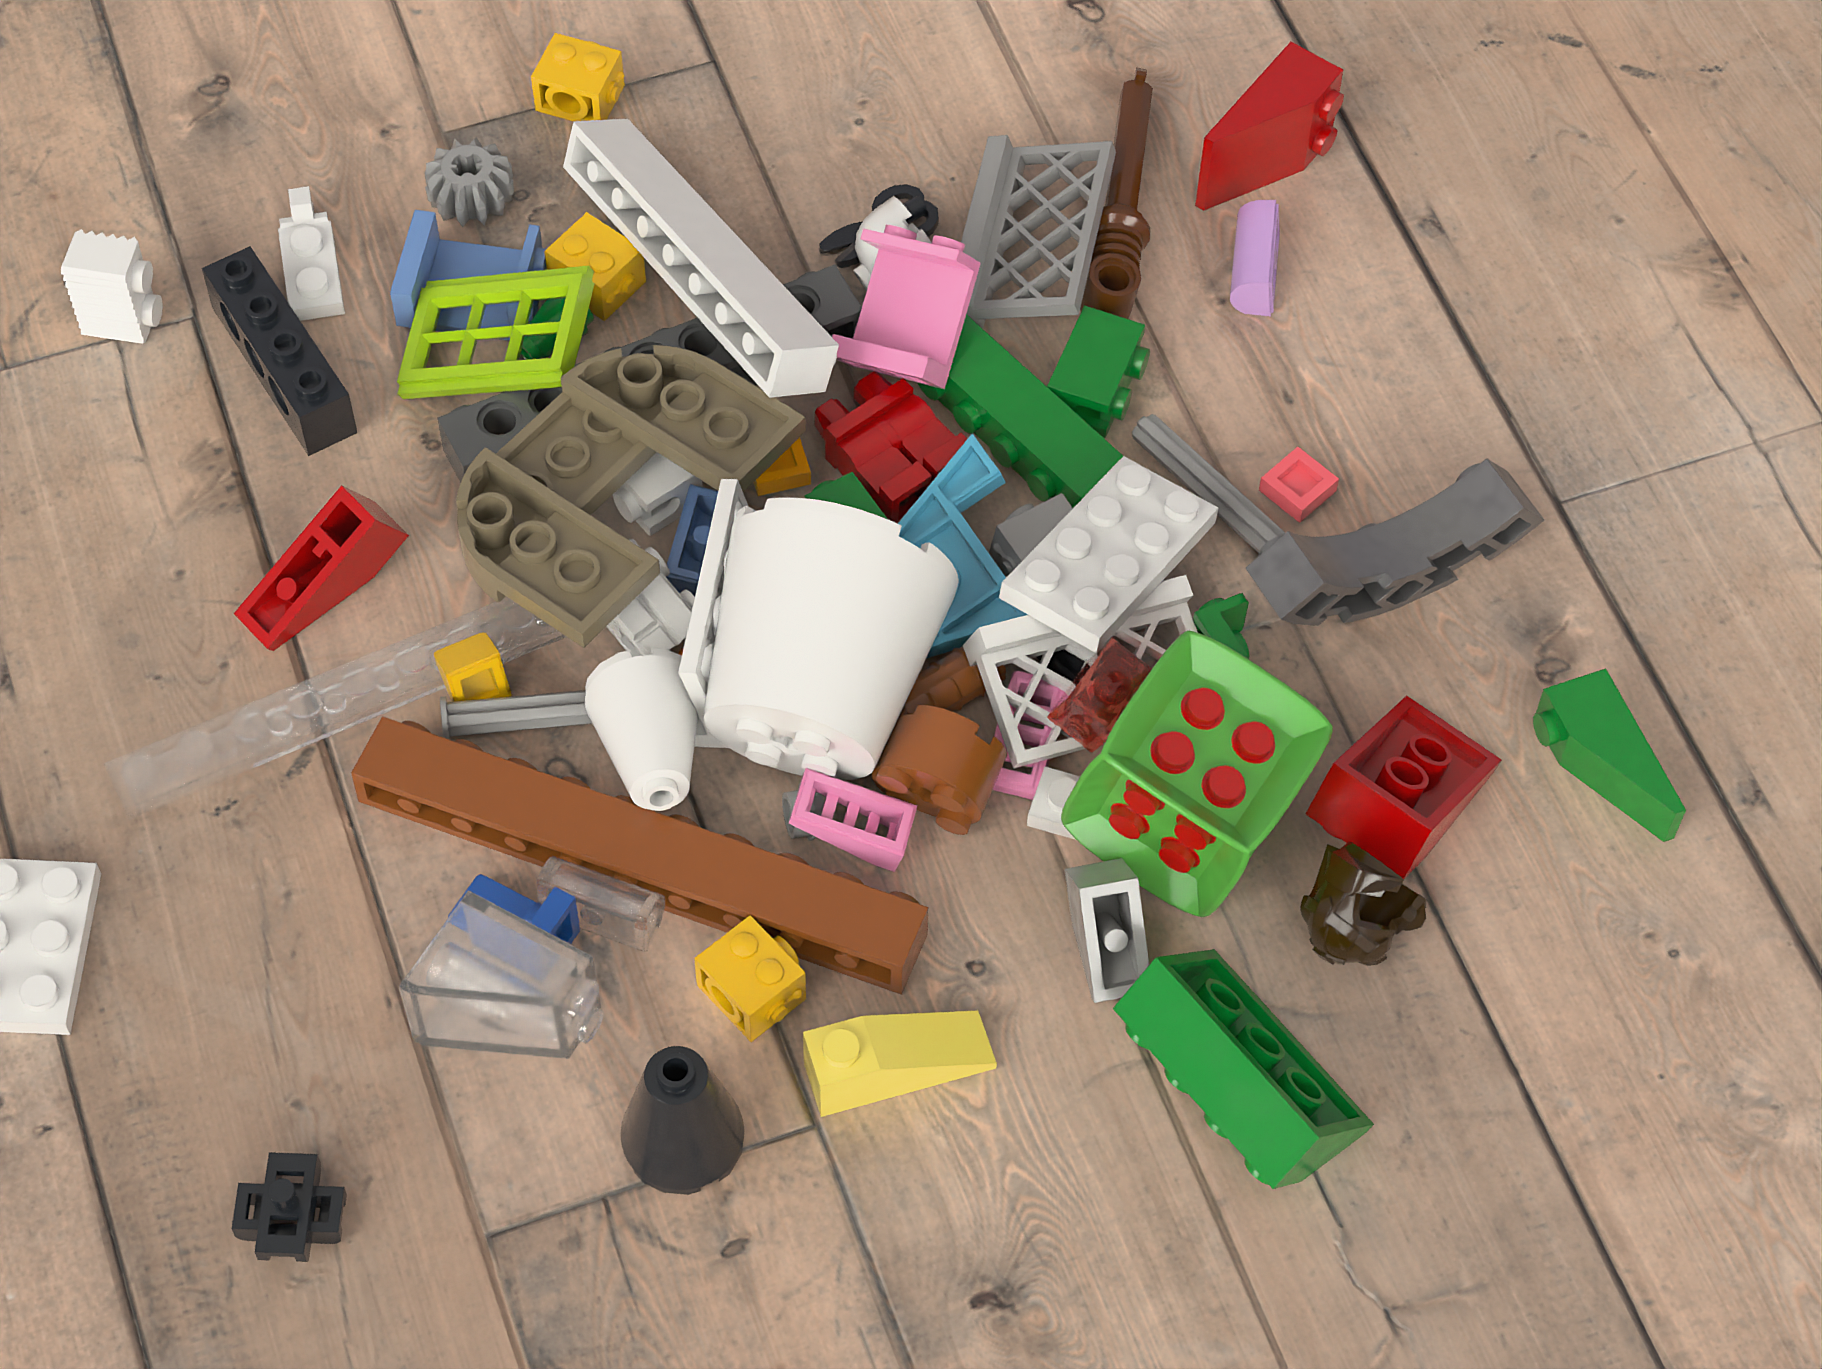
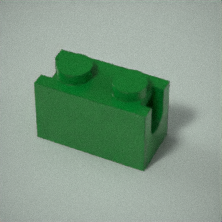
[1047,305,1150,438]

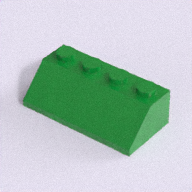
[1113,949,1374,1189]

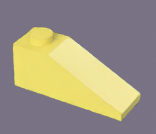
[803,1010,997,1117]

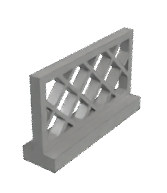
[961,135,1116,329]

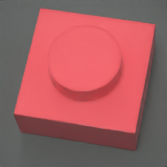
[1259,447,1339,523]

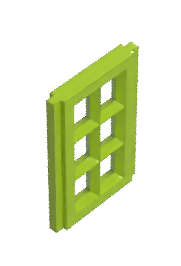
[397,266,595,399]

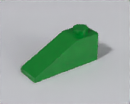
[1533,668,1686,842]

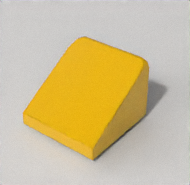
[434,632,512,702]

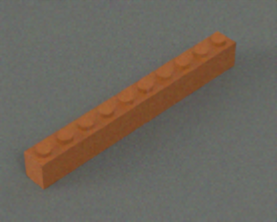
[351,716,929,995]

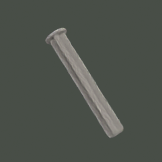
[1132,414,1285,553]
[440,690,593,740]

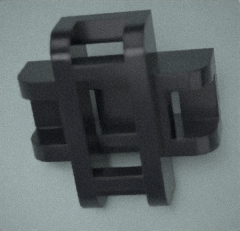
[231,1152,347,1262]

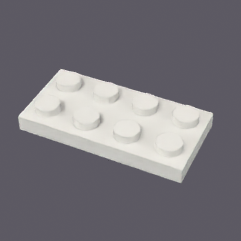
[999,456,1219,653]

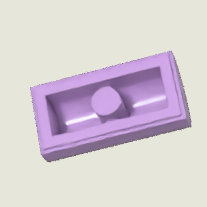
[1230,200,1280,316]

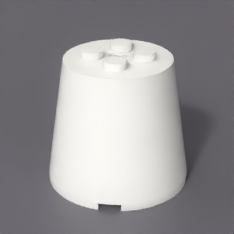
[703,497,959,780]

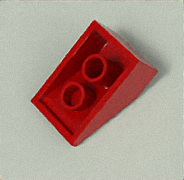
[1195,41,1344,211]
[1305,695,1502,879]

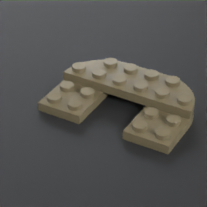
[456,345,806,648]

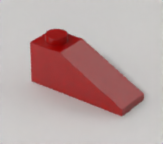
[233,485,409,651]

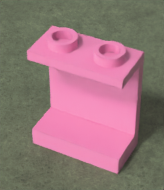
[832,225,981,389]

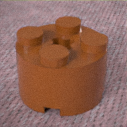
[872,705,1007,835]

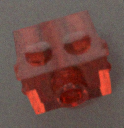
[1047,637,1152,753]

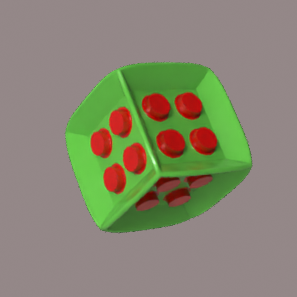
[1061,630,1333,917]

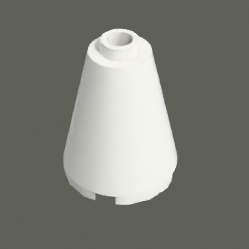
[585,648,698,811]

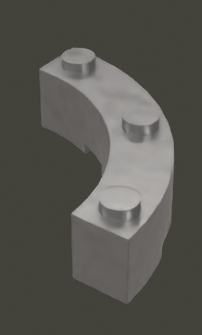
[1246,459,1544,626]

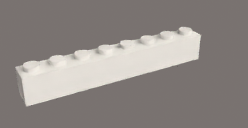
[563,119,839,398]

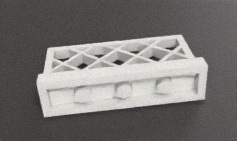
[678,479,748,748]
[963,575,1198,768]

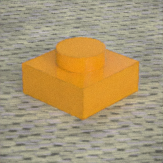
[754,437,811,496]

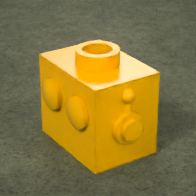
[531,33,625,121]
[544,212,646,321]
[694,915,806,1042]

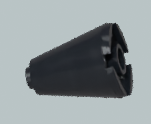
[621,1046,745,1195]

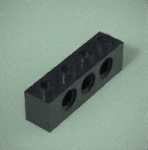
[202,246,357,456]

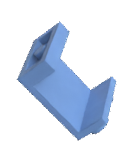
[390,210,547,340]

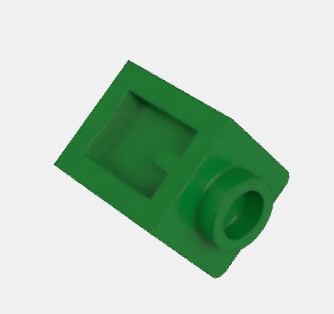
[1193,593,1250,659]

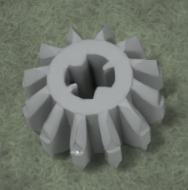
[425,137,514,227]

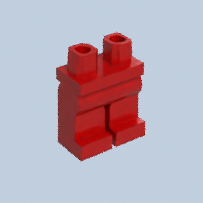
[814,371,968,524]

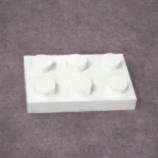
[0,859,101,1035]

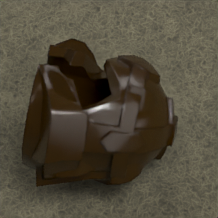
[1300,841,1427,966]

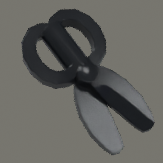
[819,184,939,268]

